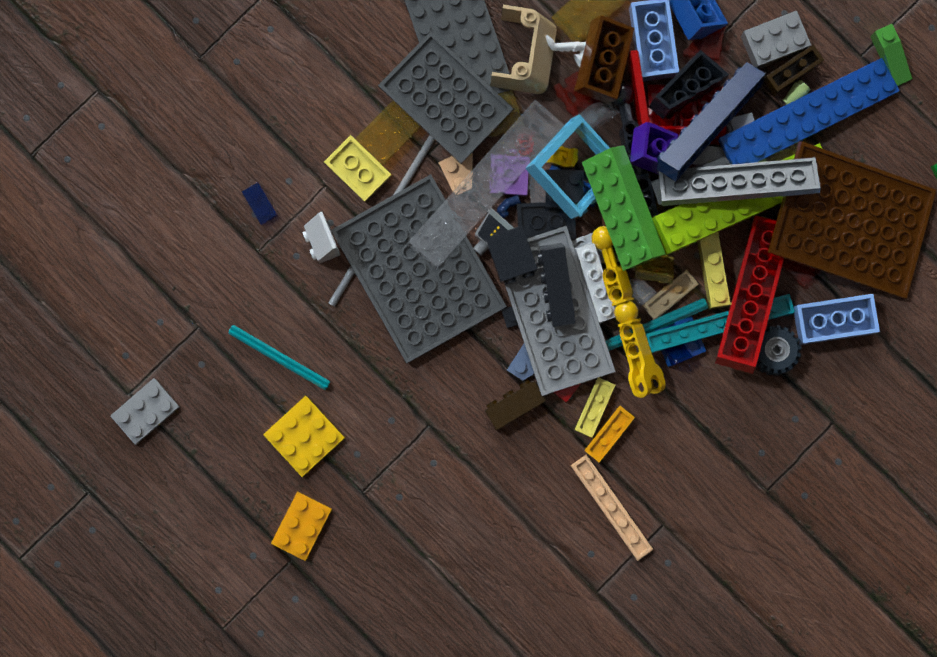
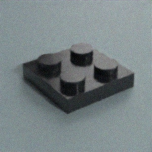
[545,170,584,209]

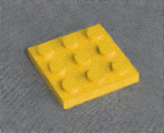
[263,396,345,477]

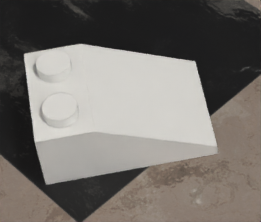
[302,212,340,264]

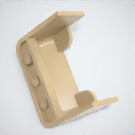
[490,5,557,94]

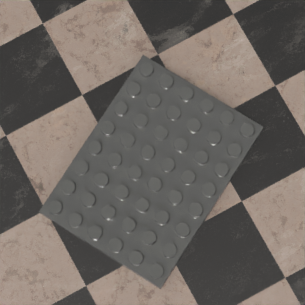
[331,174,507,364]

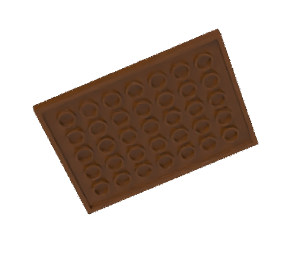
[768,141,936,299]

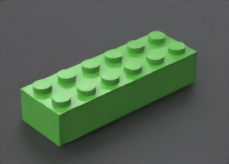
[582,145,665,271]

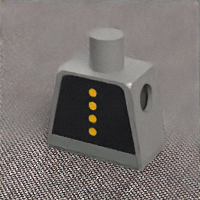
[473,208,514,256]

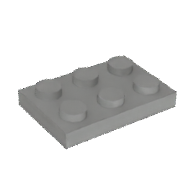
[111,378,180,445]

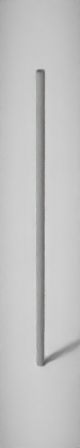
[328,135,435,307]

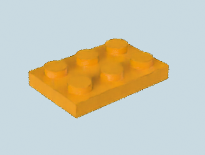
[271,491,332,561]

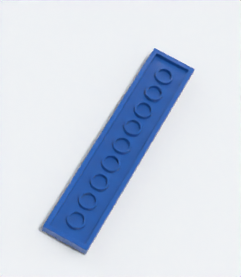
[718,58,900,165]

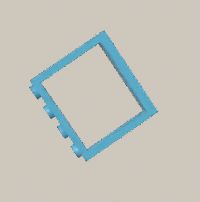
[525,114,610,219]

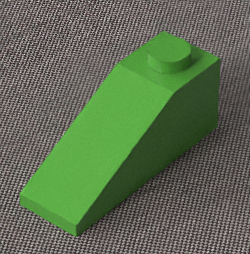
[870,24,912,86]

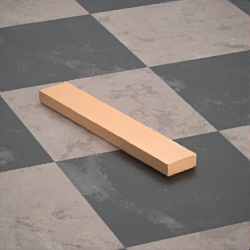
[570,455,653,561]

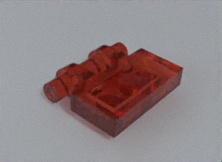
[554,70,601,117]

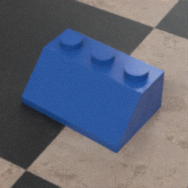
[669,0,728,40]

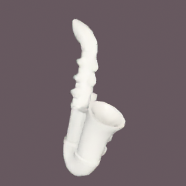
[546,35,586,68]

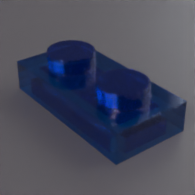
[242,182,278,225]

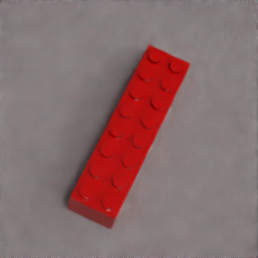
[715,215,784,374]

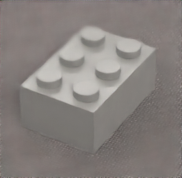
[741,11,811,69]

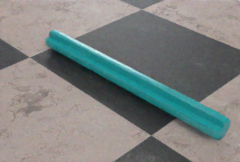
[605,298,708,351]
[228,325,330,390]

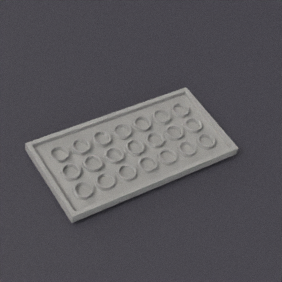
[504,226,615,396]

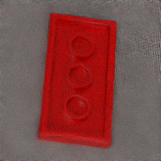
[627,50,649,126]

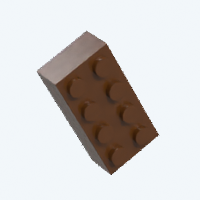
[574,15,634,104]

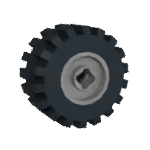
[756,326,801,376]

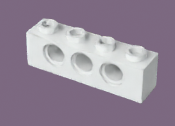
[574,242,615,322]

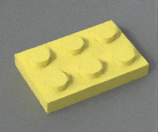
[324,135,392,202]

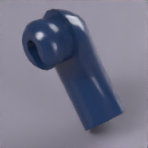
[497,195,521,218]

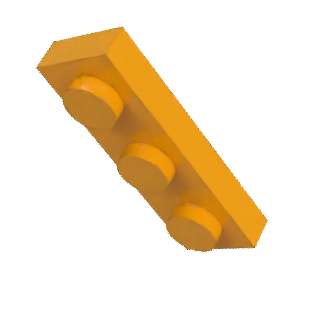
[584,406,635,463]

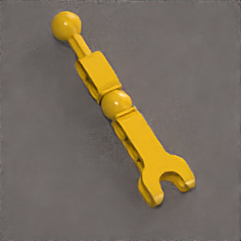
[591,226,666,398]

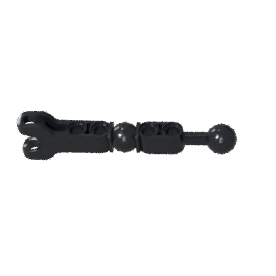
[612,83,658,218]

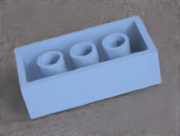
[629,0,679,82]
[794,294,880,345]

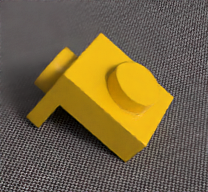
[546,146,578,168]

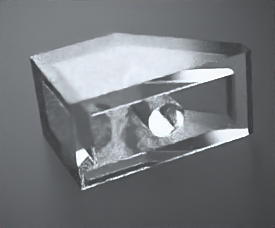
[580,101,619,130]
[630,277,657,309]

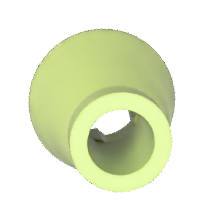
[782,80,811,105]

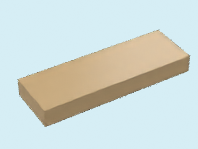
[642,270,699,320]

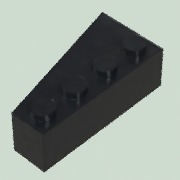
[649,50,729,119]
[537,243,576,327]

